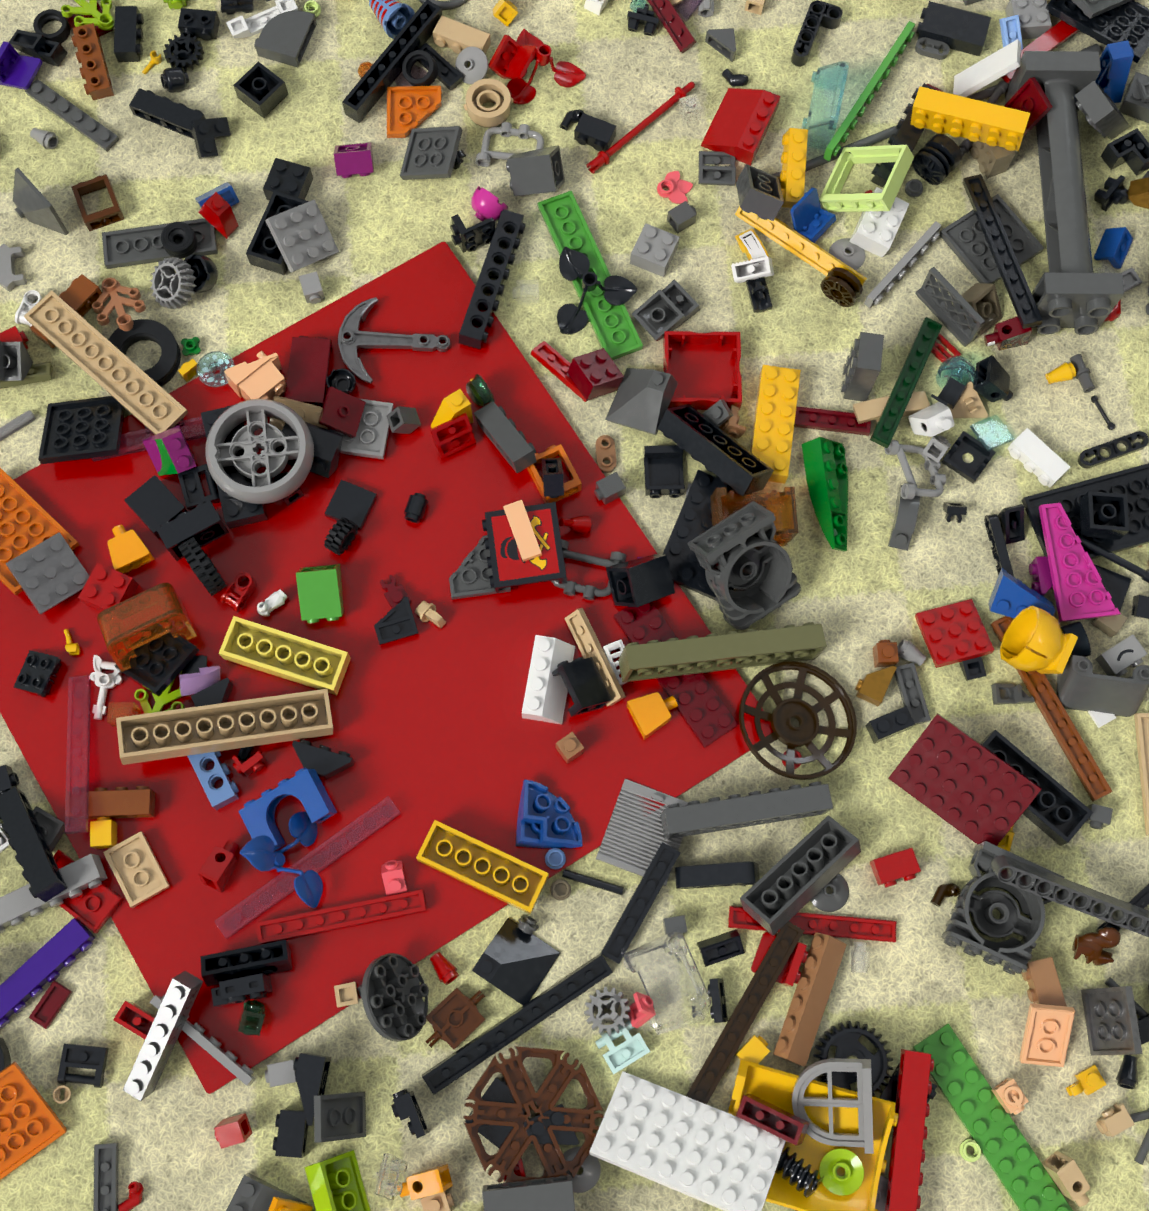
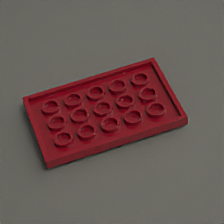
[888,713,1042,846]

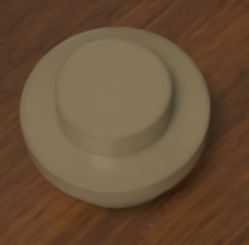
[550,879,571,901]

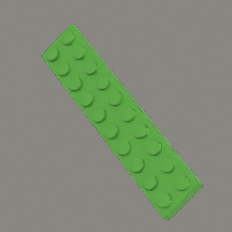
[537,191,643,360]
[913,1024,1073,1211]

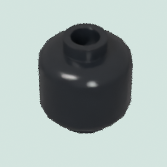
[160,67,189,93]

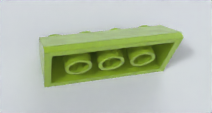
[304,1150,371,1211]

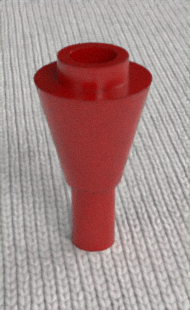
[559,515,592,535]

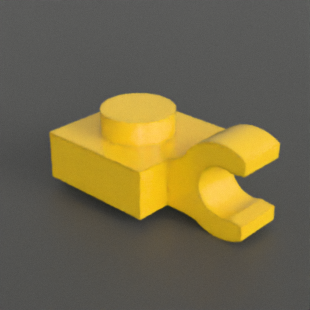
[1066,1065,1107,1096]

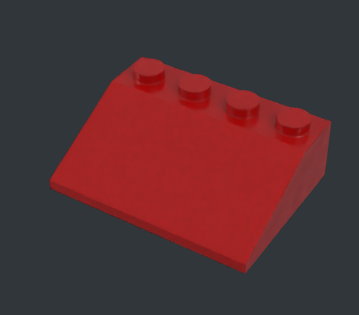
[701,88,781,166]

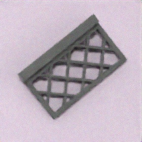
[915,267,985,347]

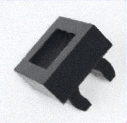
[943,502,967,523]

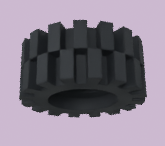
[324,517,359,555]

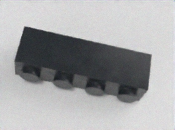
[129,88,205,139]

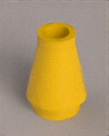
[1045,362,1076,384]

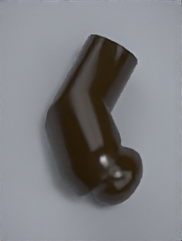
[930,883,960,907]

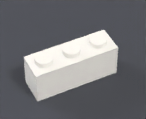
[1007,428,1070,488]

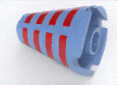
[369,0,415,39]

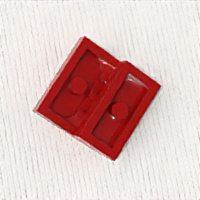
[430,413,476,459]

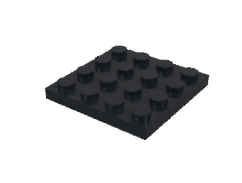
[38,396,125,464]

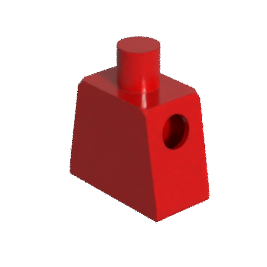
[198,840,239,893]

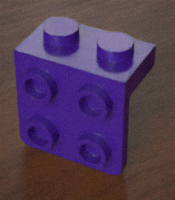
[0,41,42,90]

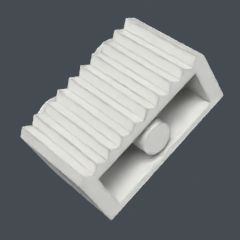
[731,256,774,283]

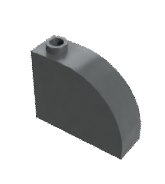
[254,11,317,68]

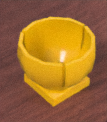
[1000,606,1078,674]

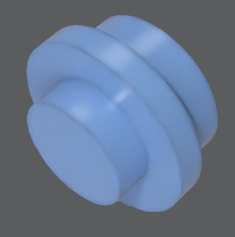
[545,848,566,870]

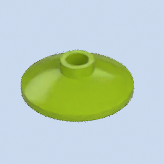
[819,1148,864,1196]

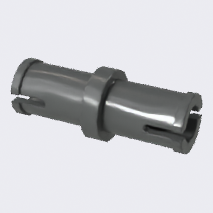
[1070,354,1095,393]

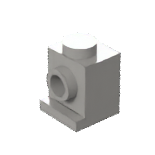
[922,435,951,463]

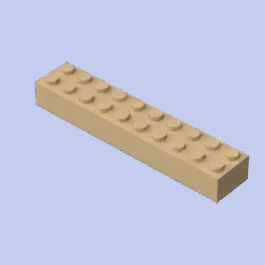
[116,689,333,765]

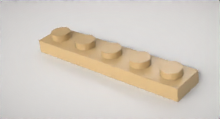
[565,608,626,707]

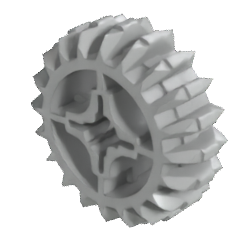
[150,257,196,309]

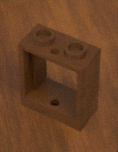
[71,174,125,231]

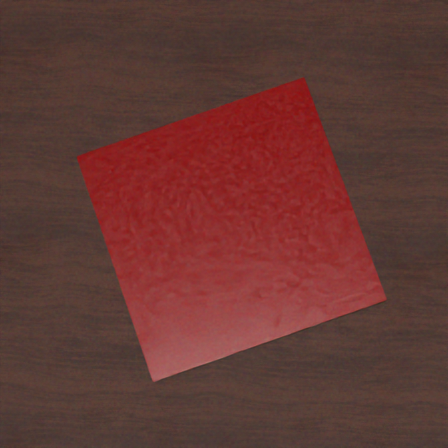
[0,242,773,1094]

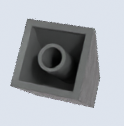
[506,145,565,196]

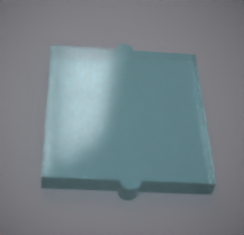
[970,415,1015,451]

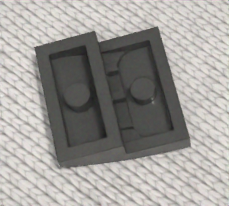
[698,151,736,186]

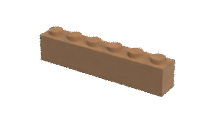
[773,932,847,1067]

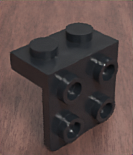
[450,214,495,253]

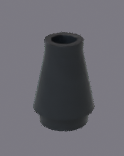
[1116,1055,1138,1089]

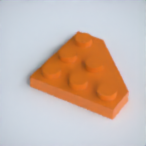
[387,86,442,138]

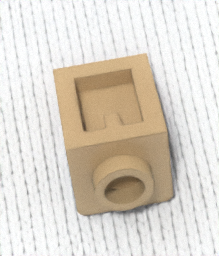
[420,1191,455,1211]

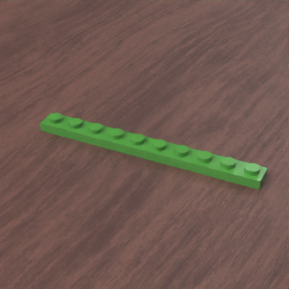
[823,21,915,161]

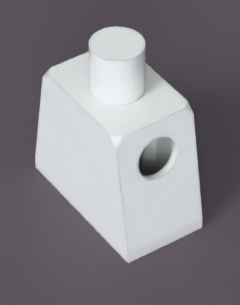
[908,402,955,437]

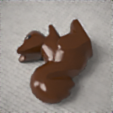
[1072,927,1121,966]

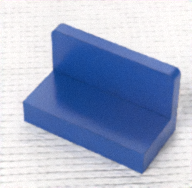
[195,182,240,207]
[1094,227,1133,269]

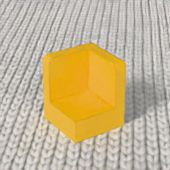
[492,0,518,26]

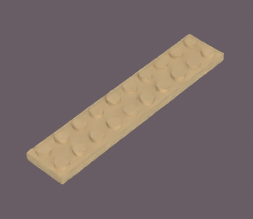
[24,290,188,435]

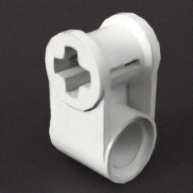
[15,290,43,327]

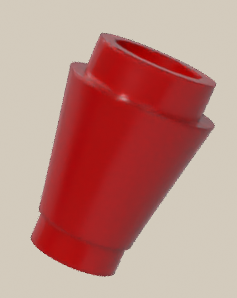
[430,952,459,985]

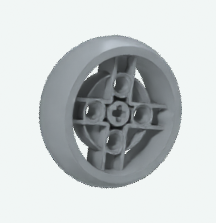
[205,399,314,504]

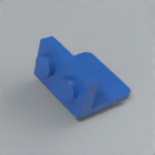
[790,187,836,243]

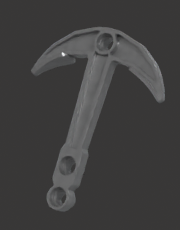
[338,297,450,384]

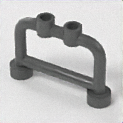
[551,539,627,600]

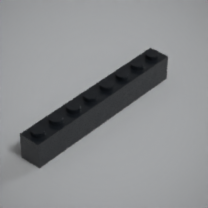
[342,0,442,123]

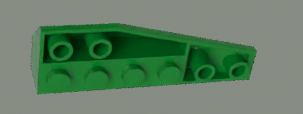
[802,437,848,552]

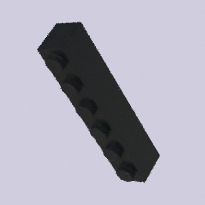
[871,83,936,188]
[0,786,67,903]

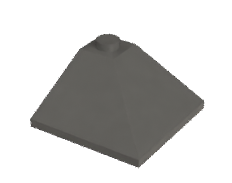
[12,168,69,235]
[605,368,678,435]

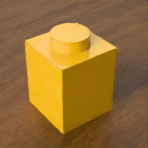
[90,817,117,849]
[735,1035,770,1064]

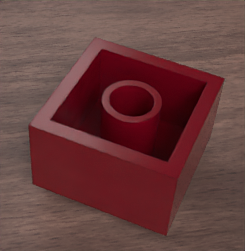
[567,348,624,401]

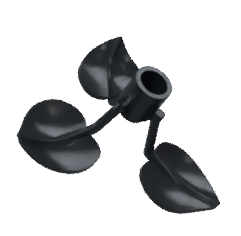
[557,247,637,335]

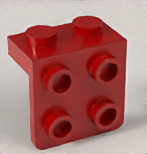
[488,35,537,79]
[751,932,808,987]

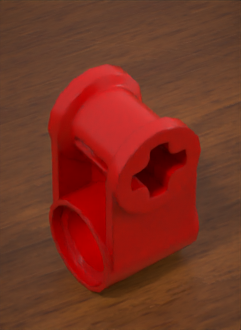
[220,572,256,612]

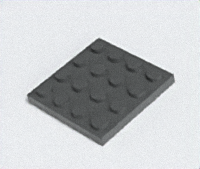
[940,194,1044,284]

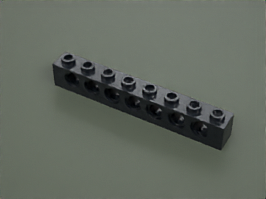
[459,210,526,349]

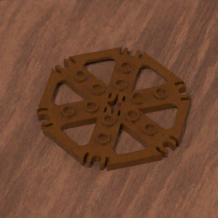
[463,1046,603,1183]

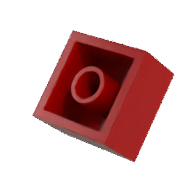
[78,563,139,619]

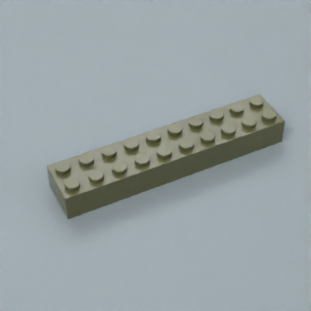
[618,622,827,682]

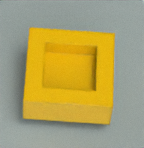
[178,358,201,382]

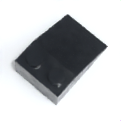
[293,1053,331,1126]

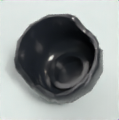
[326,368,356,395]

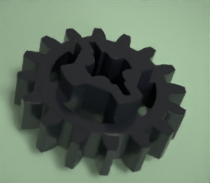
[163,33,204,71]

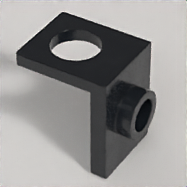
[931,377,967,409]

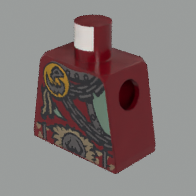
[984,316,1032,351]

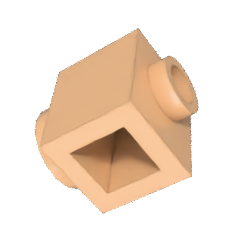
[992,1078,1029,1115]

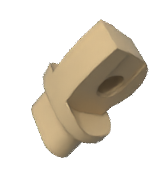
[415,601,446,628]

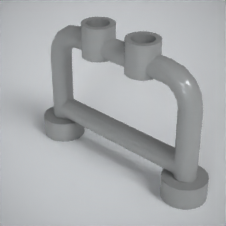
[475,122,544,167]
[884,440,946,500]

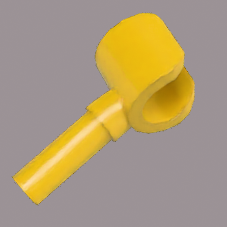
[142,50,162,75]
[64,629,80,655]

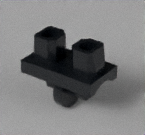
[221,0,254,15]
[627,4,660,36]
[1094,175,1129,212]
[746,277,773,313]

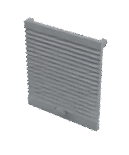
[596,779,688,886]

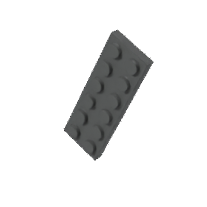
[102,218,218,269]

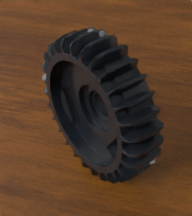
[813,1021,893,1097]

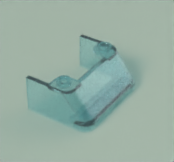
[801,61,850,151]

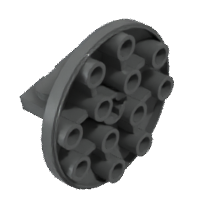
[357,953,429,1042]

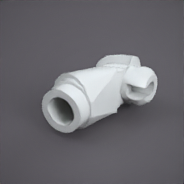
[257,589,288,616]

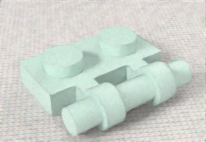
[595,1020,650,1075]

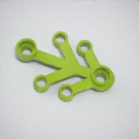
[61,0,115,31]
[134,671,189,714]

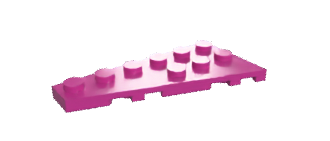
[1039,503,1121,622]

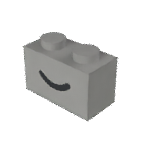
[1095,634,1147,677]

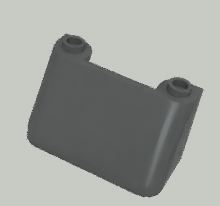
[1056,655,1149,717]

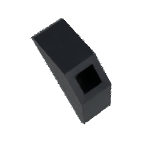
[292,739,355,779]

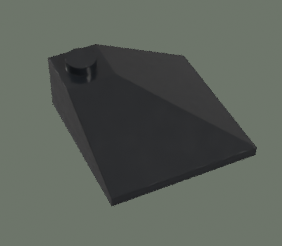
[472,918,560,1006]

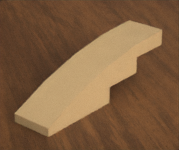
[853,391,930,424]

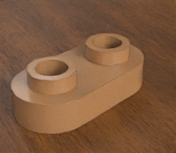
[595,435,616,473]

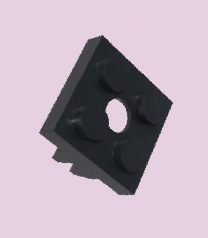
[941,431,996,484]

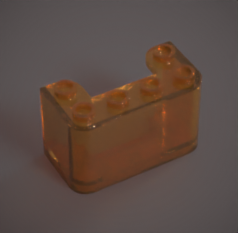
[710,487,798,546]
[97,583,197,672]

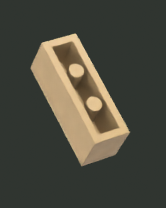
[433,15,491,54]

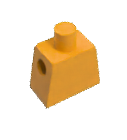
[107,525,155,574]
[626,692,678,739]
[398,1164,453,1200]

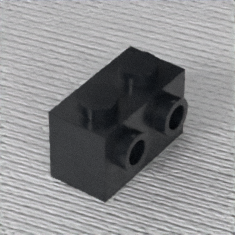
[178,8,220,41]

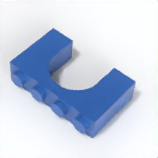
[238,767,337,851]

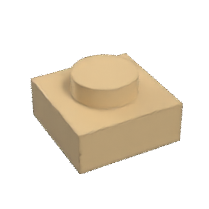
[334,982,359,1008]

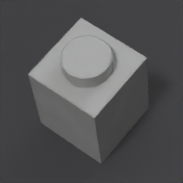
[299,271,325,304]
[265,1060,297,1087]

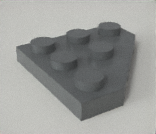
[449,535,511,600]

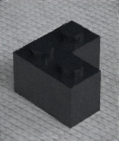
[1101,128,1149,176]

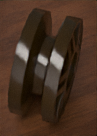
[820,267,863,307]

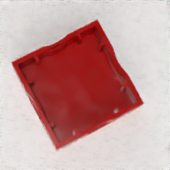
[663,331,742,410]

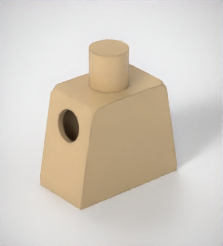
[1041,1151,1090,1207]

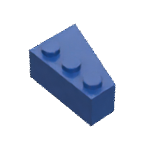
[1095,40,1134,103]
[988,568,1055,618]

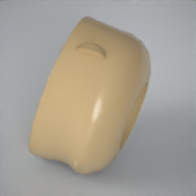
[464,78,513,128]

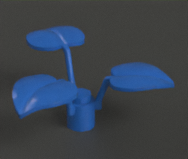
[239,811,323,908]

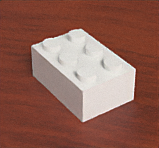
[849,187,909,257]

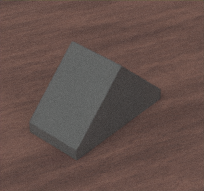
[705,28,736,62]

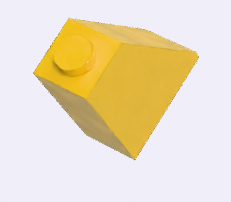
[431,389,473,428]

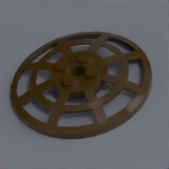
[739,661,857,780]

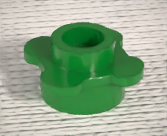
[181,337,201,356]

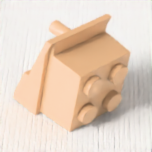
[224,351,286,400]

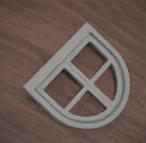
[792,1058,874,1154]

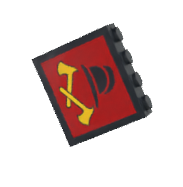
[482,502,567,593]

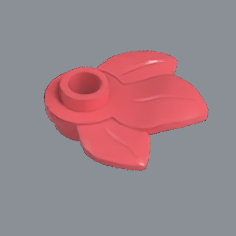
[657,171,693,204]

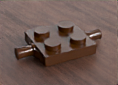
[426,988,486,1050]

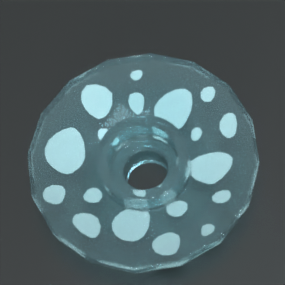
[197,351,235,387]

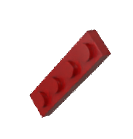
[531,341,587,402]

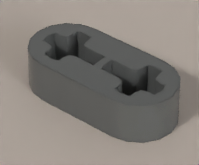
[915,37,950,60]

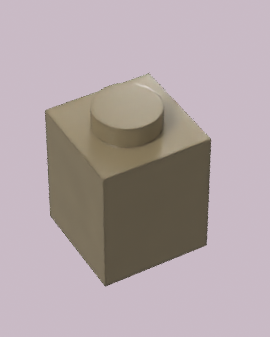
[1091,614,1128,638]

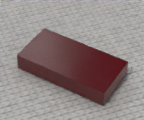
[29,980,73,1029]

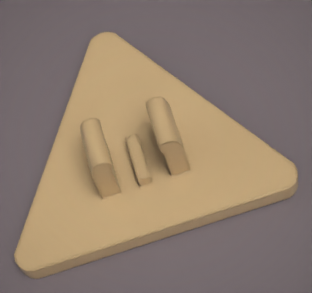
[950,381,988,418]

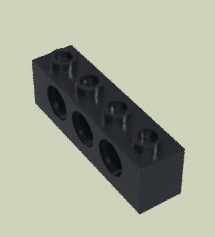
[200,940,292,987]

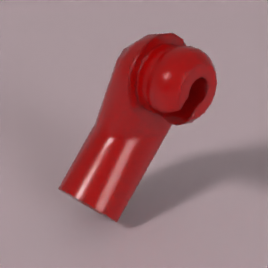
[1104,299,1121,322]
[118,1181,144,1211]

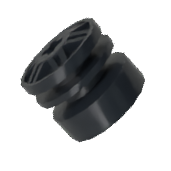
[912,134,962,185]

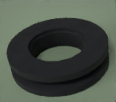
[108,319,181,387]

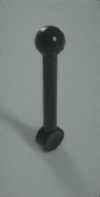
[1091,396,1115,430]

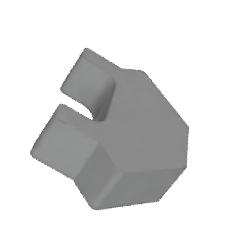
[0,244,27,292]

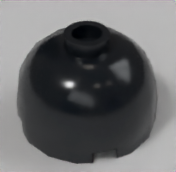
[184,254,218,293]

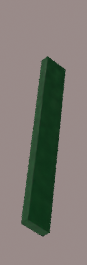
[870,317,943,448]

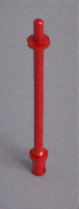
[586,82,695,174]

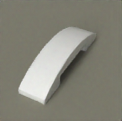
[226,0,298,38]

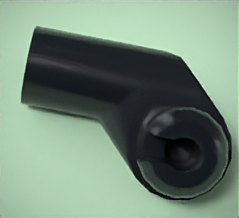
[722,69,749,87]
[560,109,584,131]

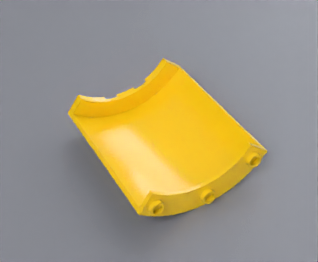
[728,1060,898,1211]

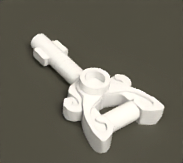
[90,655,123,720]

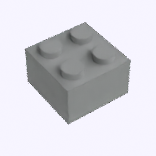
[1005,0,1052,40]
[630,223,680,277]

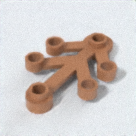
[92,277,146,331]

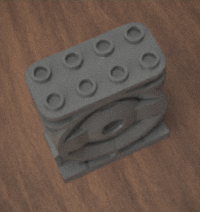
[687,501,801,630]
[941,841,1065,975]

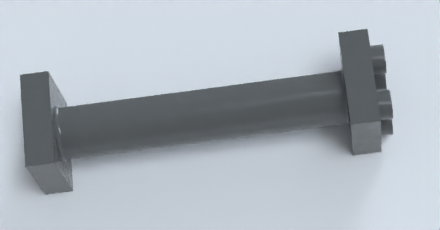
[1005,51,1124,335]

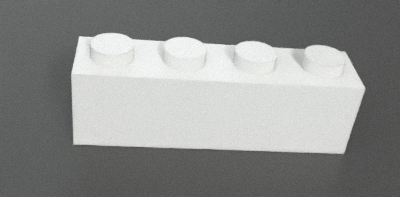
[522,635,575,725]

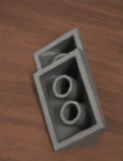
[0,342,33,381]

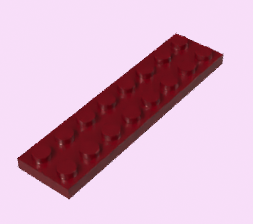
[614,602,738,748]

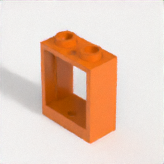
[527,444,582,503]

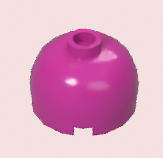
[471,186,508,221]

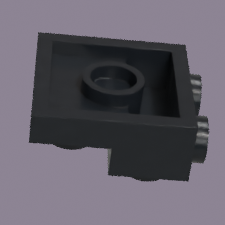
[391,1089,429,1138]

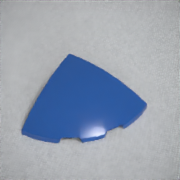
[516,779,583,849]

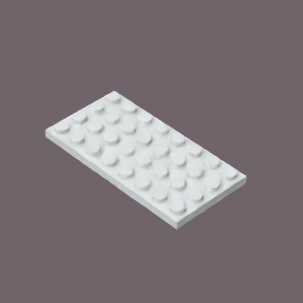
[589,1071,786,1211]

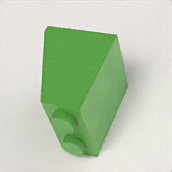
[296,564,344,623]

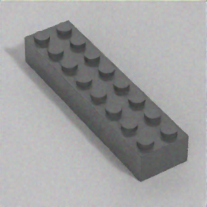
[660,781,833,840]

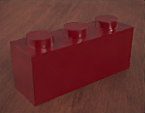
[736,1094,810,1146]

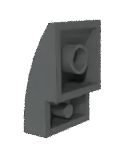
[632,279,700,341]

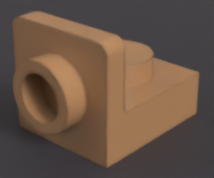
[722,405,746,438]

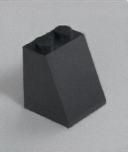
[606,554,675,607]

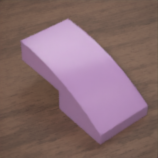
[180,666,220,696]

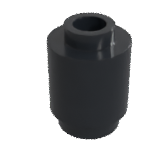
[404,493,428,523]

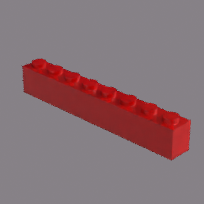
[885,1049,934,1211]

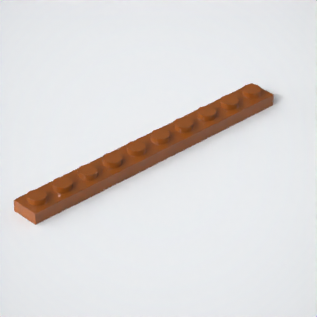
[990,616,1113,802]

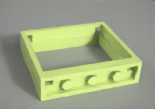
[819,145,914,212]

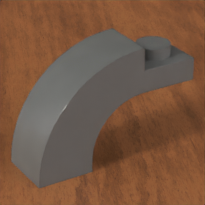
[888,485,920,551]

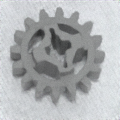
[584,987,631,1036]

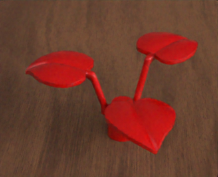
[506,29,586,105]

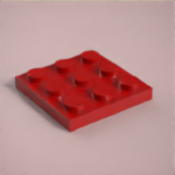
[915,599,994,668]

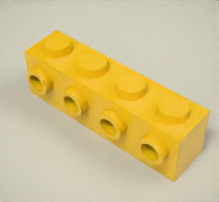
[780,128,808,208]

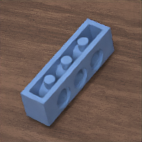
[188,751,239,810]

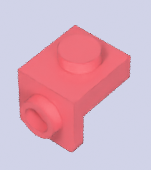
[381,860,407,896]
[628,992,656,1028]

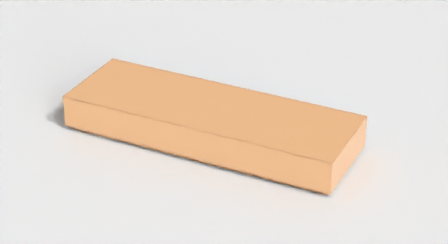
[503,500,542,562]

